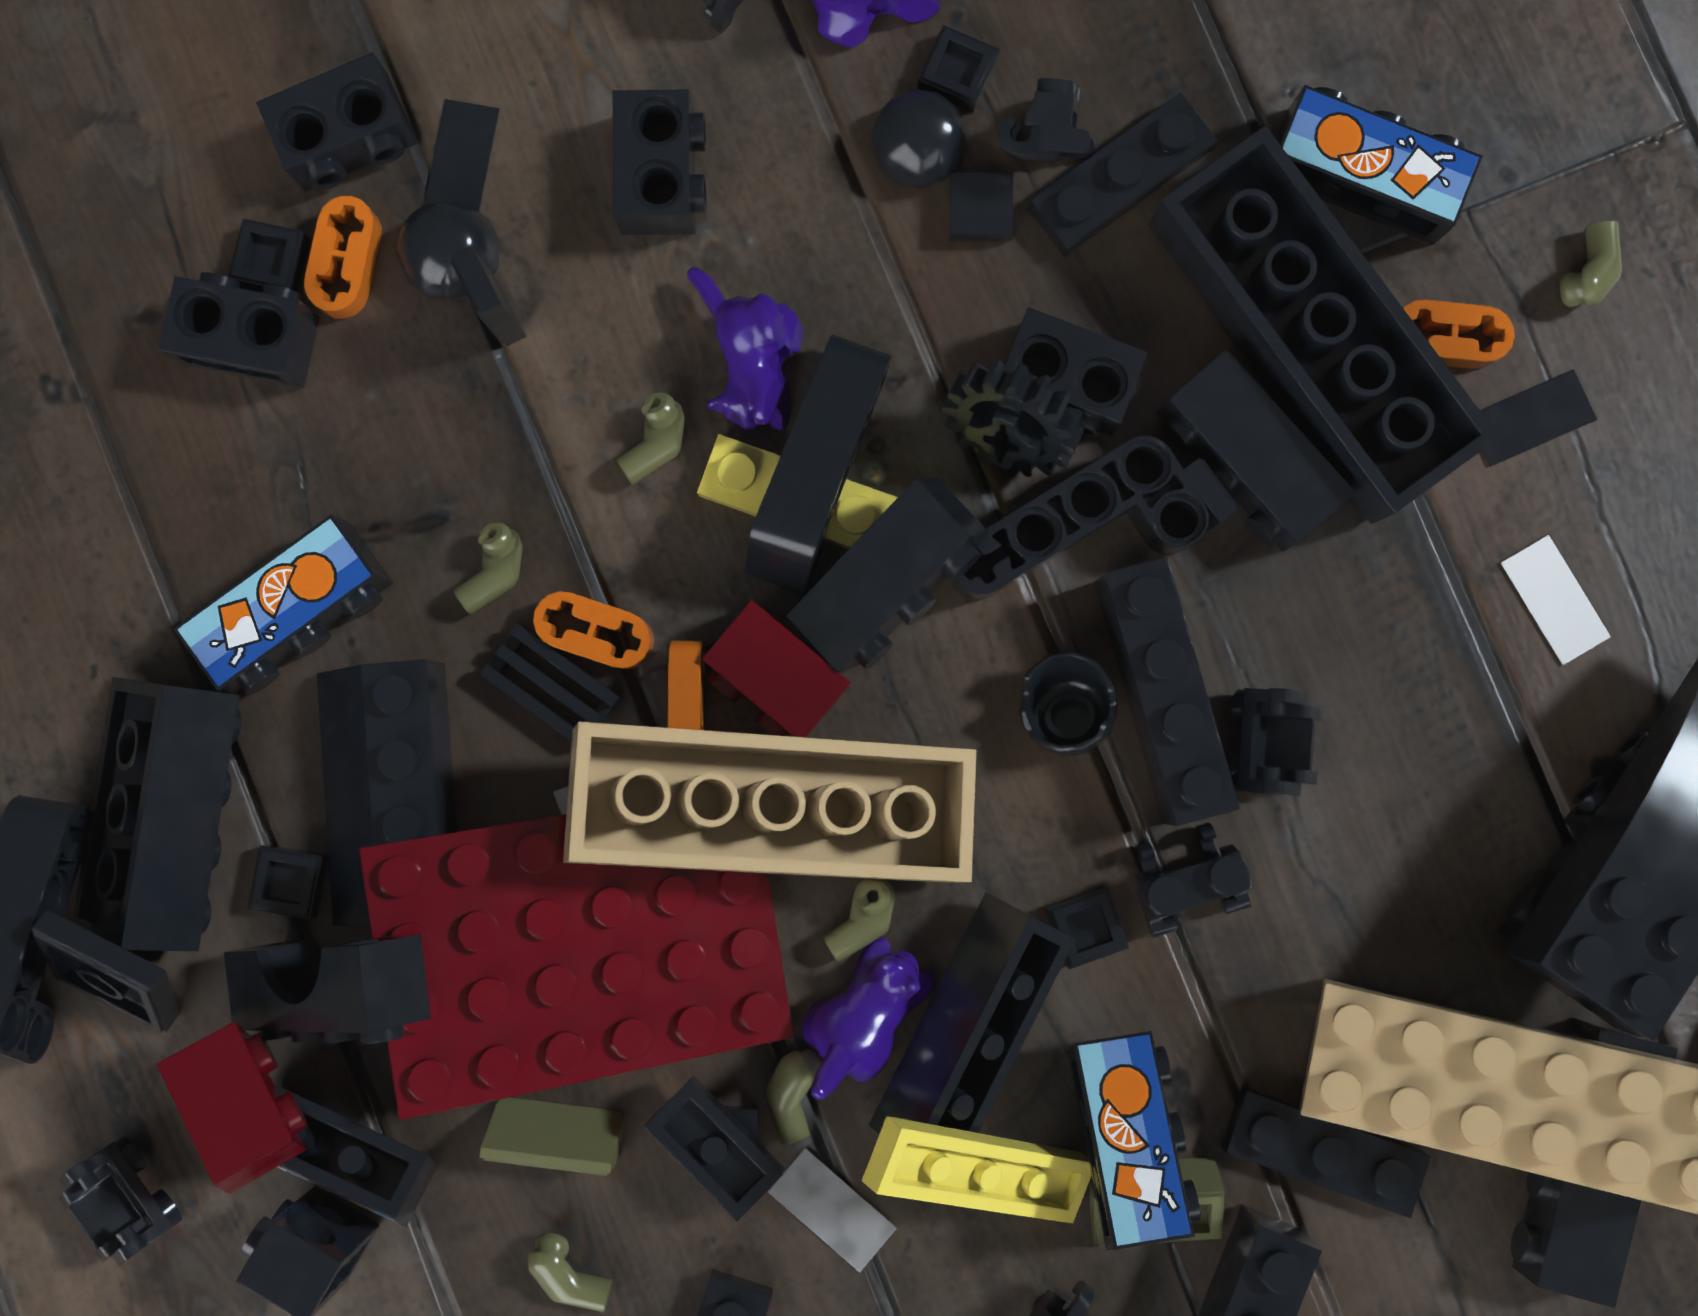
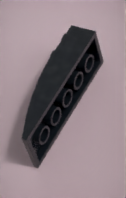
[1506,658,1698,1042]

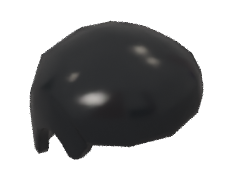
[871,89,967,189]
[396,202,500,299]
[1019,651,1117,757]

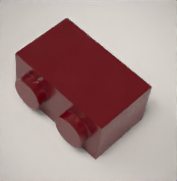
[702,600,851,738]
[156,1021,308,1194]

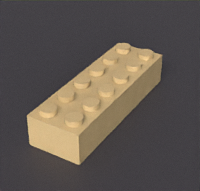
[563,722,976,883]
[1300,979,1698,1214]

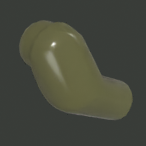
[1560,221,1622,307]
[616,392,685,485]
[453,522,523,615]
[822,878,895,963]
[765,1048,823,1145]
[527,1233,612,1313]

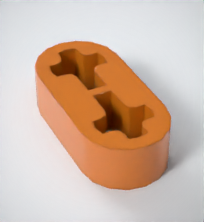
[304,196,382,319]
[1403,300,1515,369]
[533,591,654,670]
[668,640,706,731]

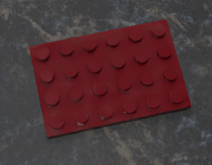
[359,814,794,1121]

